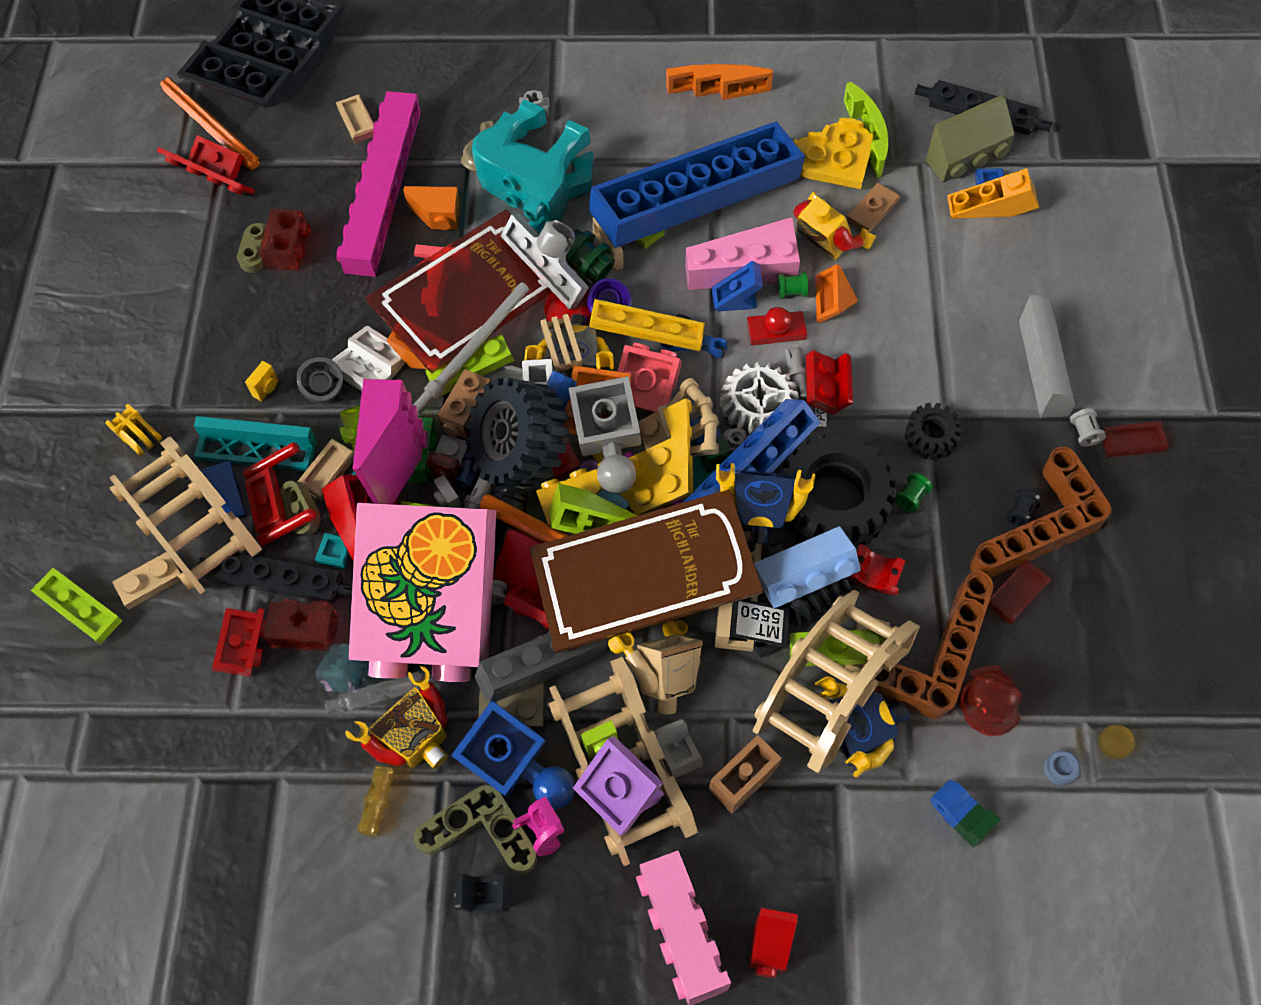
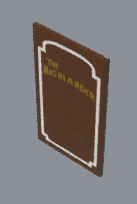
[529,489,763,653]

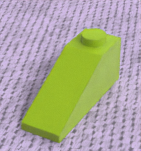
[549,483,637,534]

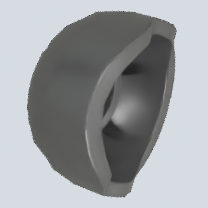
[297,357,343,403]

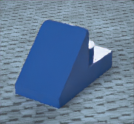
[712,260,763,312]

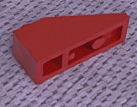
[748,908,798,978]

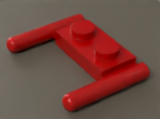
[243,442,316,546]

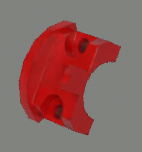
[846,544,906,595]

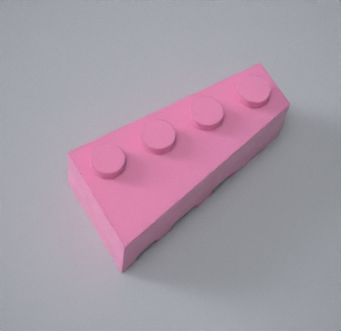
[685,217,800,290]
[636,851,731,1005]

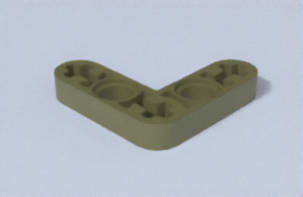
[413,785,537,874]

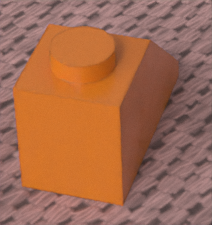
[403,186,461,230]

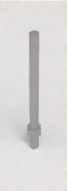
[413,282,529,415]

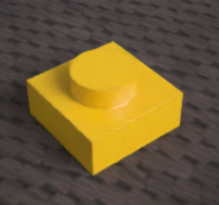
[245,361,279,402]

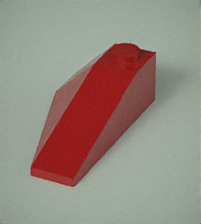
[322,475,398,561]

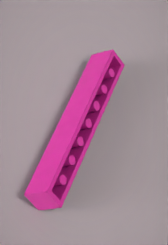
[337,91,421,277]

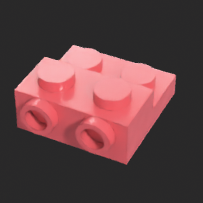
[617,343,682,413]

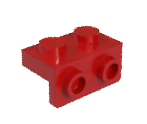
[212,608,269,677]

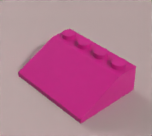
[353,379,429,505]

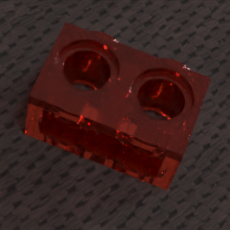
[259,208,311,271]

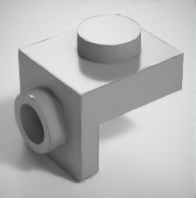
[654,719,704,778]

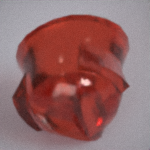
[961,665,1023,736]

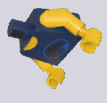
[716,463,816,544]
[815,676,909,778]

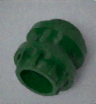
[566,229,615,286]

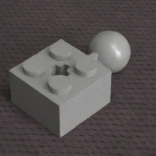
[569,376,642,494]

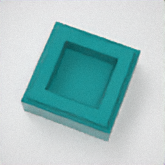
[315,533,351,570]

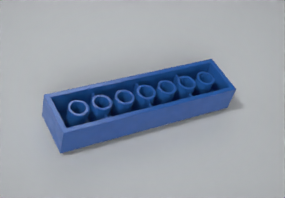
[589,121,805,248]

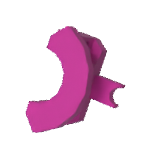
[512,796,564,856]

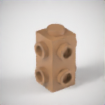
[437,369,491,439]

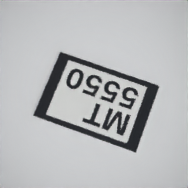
[730,599,790,647]

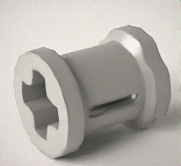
[1070,408,1106,447]

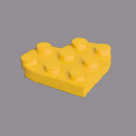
[793,118,873,190]

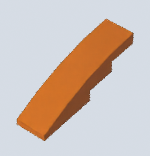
[666,64,773,100]

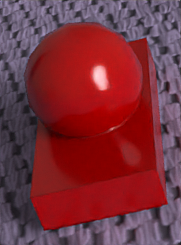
[747,307,807,346]

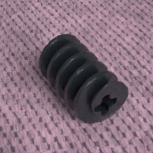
[783,578,852,627]

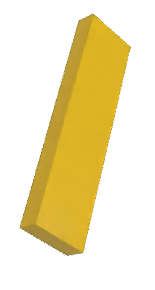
[589,299,705,351]

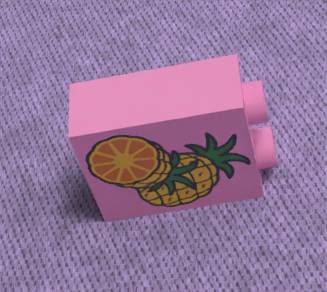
[349,503,497,682]

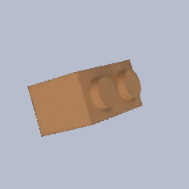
[709,735,782,814]

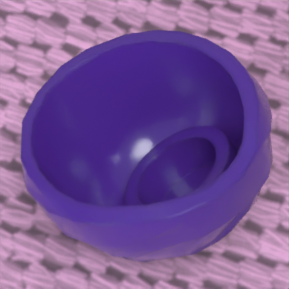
[587,278,632,314]

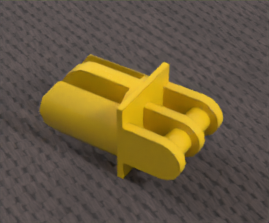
[105,404,162,457]

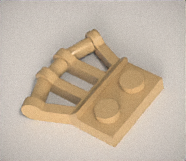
[638,378,719,457]

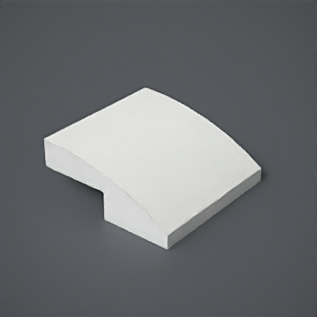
[332,326,405,391]

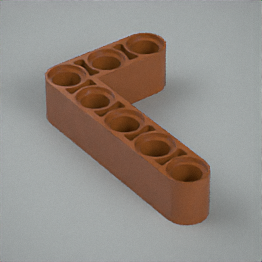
[970,447,1111,578]
[873,571,993,720]

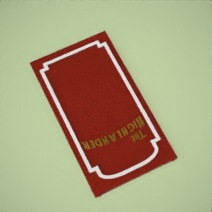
[365,209,553,374]

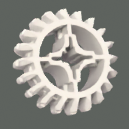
[720,362,799,435]

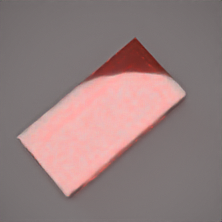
[1101,421,1169,458]
[988,559,1051,625]

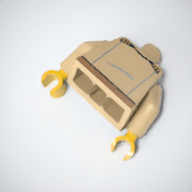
[608,620,702,714]

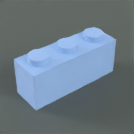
[754,526,861,608]

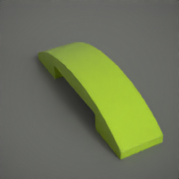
[843,82,888,178]

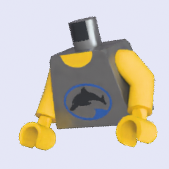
[524,314,614,378]

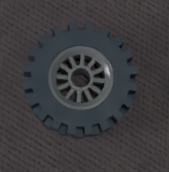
[465,377,569,487]

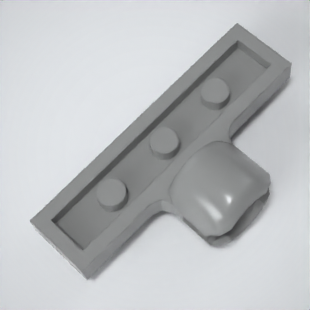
[500,214,589,309]

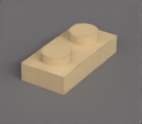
[112,552,181,610]

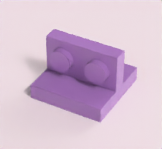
[573,736,664,836]

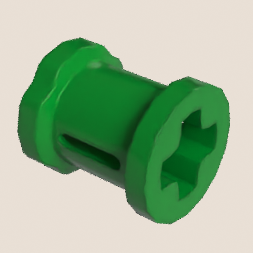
[777,272,808,299]
[895,473,933,513]

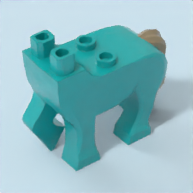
[461,99,594,235]

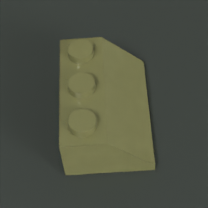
[926,95,1014,183]

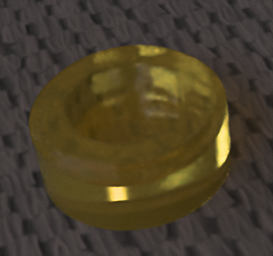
[1098,725,1135,760]

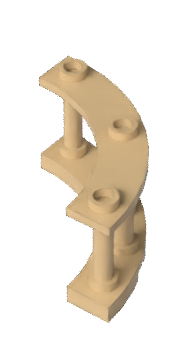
[110,437,262,594]
[753,590,920,773]
[548,657,698,866]

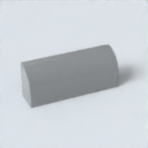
[1019,295,1075,418]

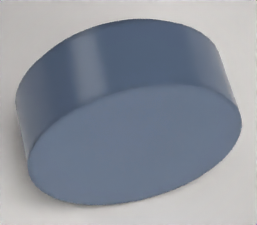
[1044,750,1080,786]

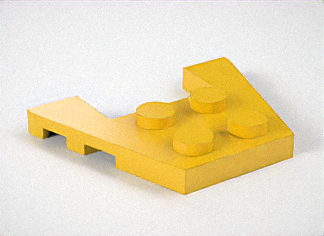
[592,398,693,516]

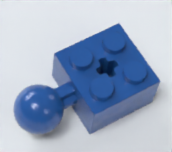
[451,700,575,810]

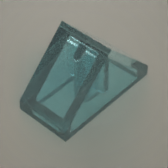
[315,643,363,693]

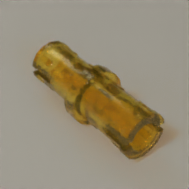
[356,766,396,837]

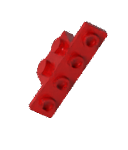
[157,135,255,196]

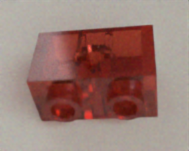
[263,599,339,652]

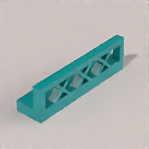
[194,416,317,472]

